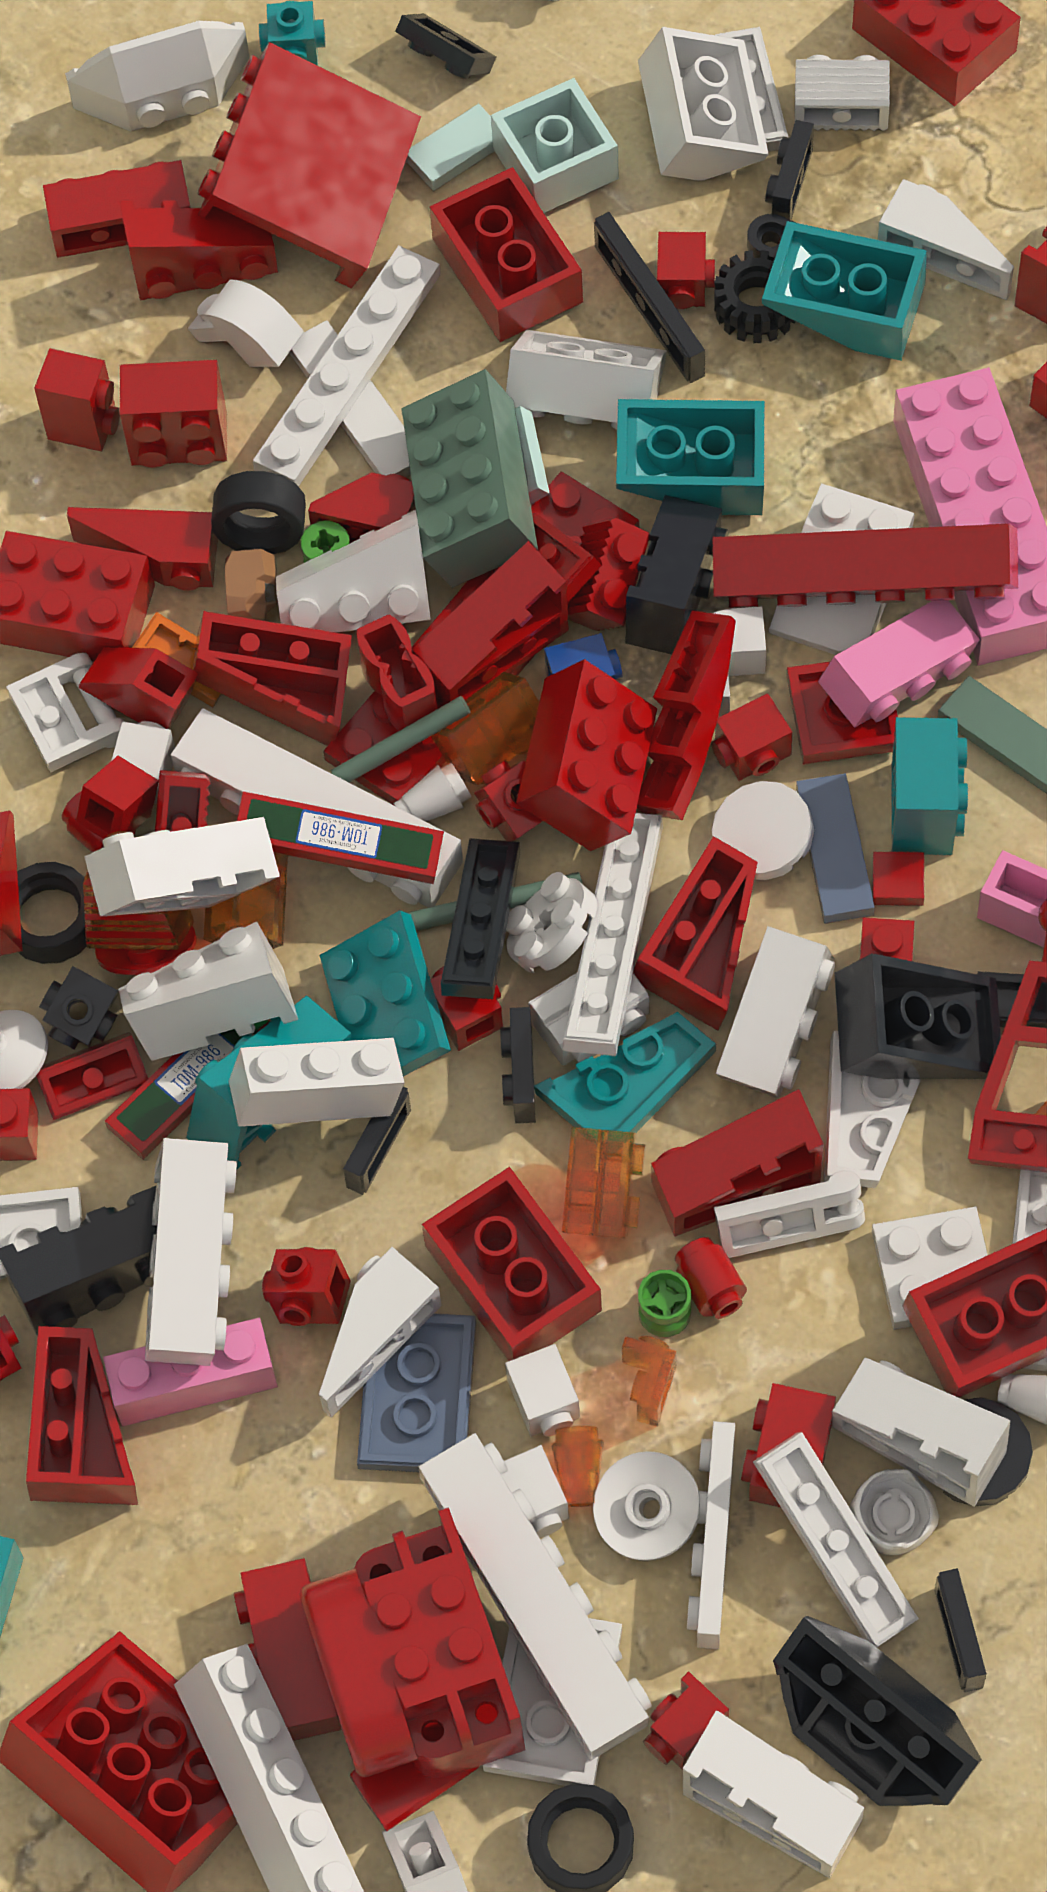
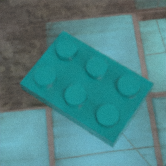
[319,910,451,1077]

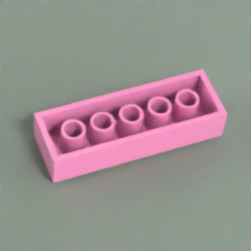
[893,367,1047,666]

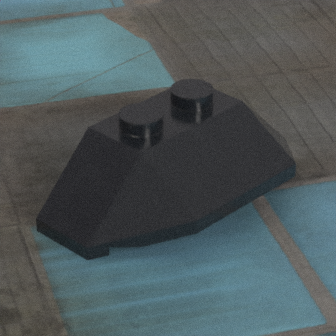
[773,1616,982,1806]

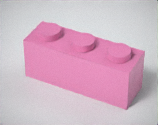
[818,600,980,728]
[103,1317,278,1427]

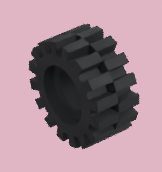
[714,250,796,343]

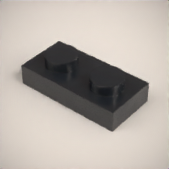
[395,13,497,78]
[765,120,814,220]
[500,1007,536,1124]

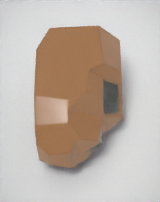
[225,549,278,621]

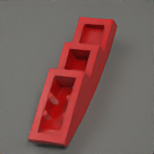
[637,611,736,820]

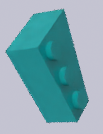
[186,995,351,1170]

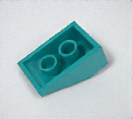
[762,221,927,361]
[616,399,765,515]

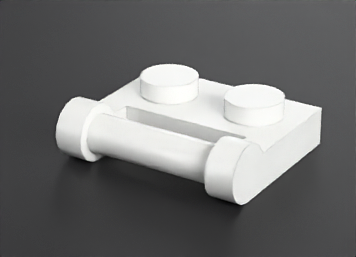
[6,653,125,773]

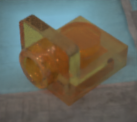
[622,1336,676,1427]

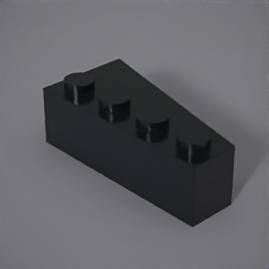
[0,1185,157,1337]

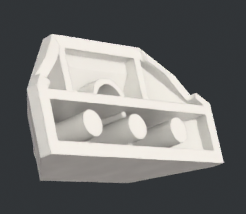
[65,21,250,132]

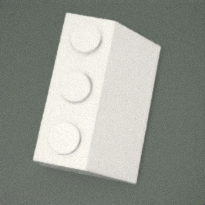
[638,27,769,181]
[506,330,667,429]

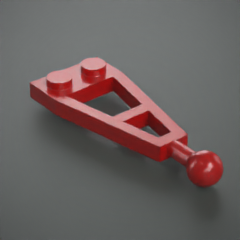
[968,899,1047,1172]

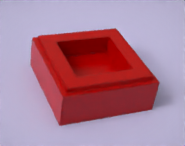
[873,851,924,906]

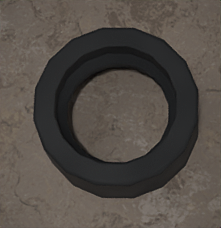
[211,471,306,554]
[17,862,98,964]
[527,1783,634,1892]

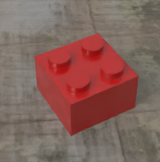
[120,360,227,468]

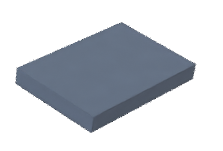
[357,1314,476,1472]

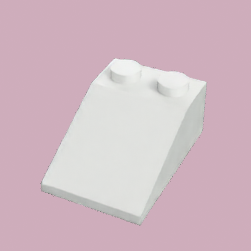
[769,483,914,655]

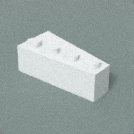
[145,1138,237,1366]

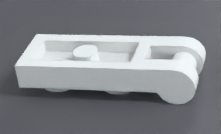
[714,1170,865,1258]

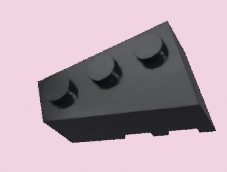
[625,495,728,655]

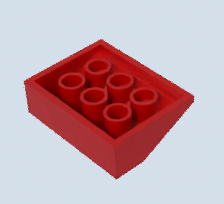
[0,1631,238,1892]

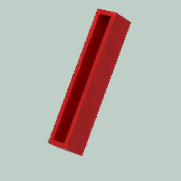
[713,523,1018,609]

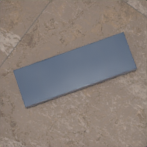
[796,773,875,923]

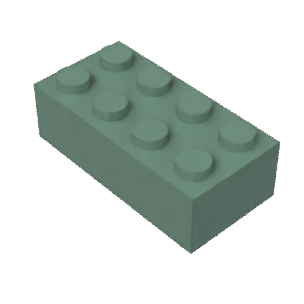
[401,369,538,588]

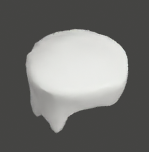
[849,1469,939,1555]

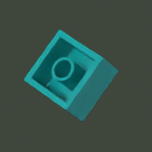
[891,717,968,855]

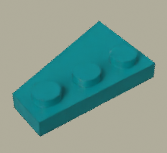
[534,1012,716,1158]

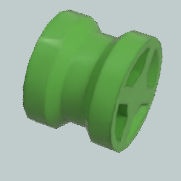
[301,521,350,563]

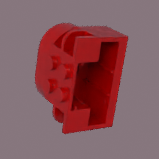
[299,1507,526,1778]

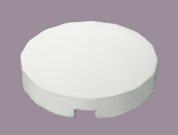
[712,781,814,881]

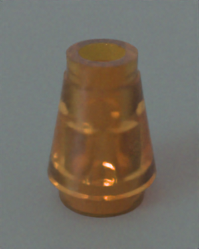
[550,1426,604,1507]

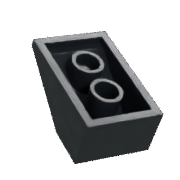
[835,953,1001,1079]

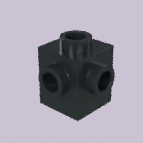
[39,966,119,1050]

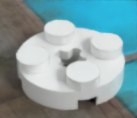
[506,872,597,973]

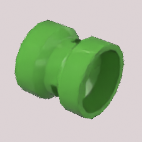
[638,1270,691,1337]

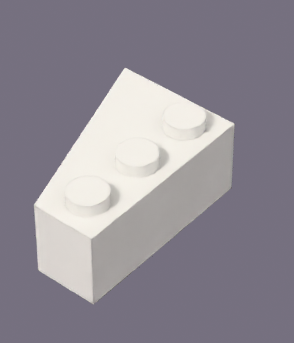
[276,509,431,632]
[683,1710,864,1878]

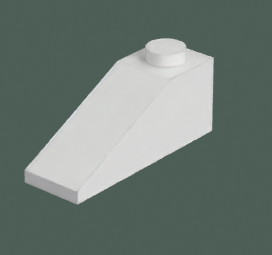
[878,179,1014,300]
[319,1247,442,1418]

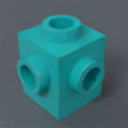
[259,1,326,66]

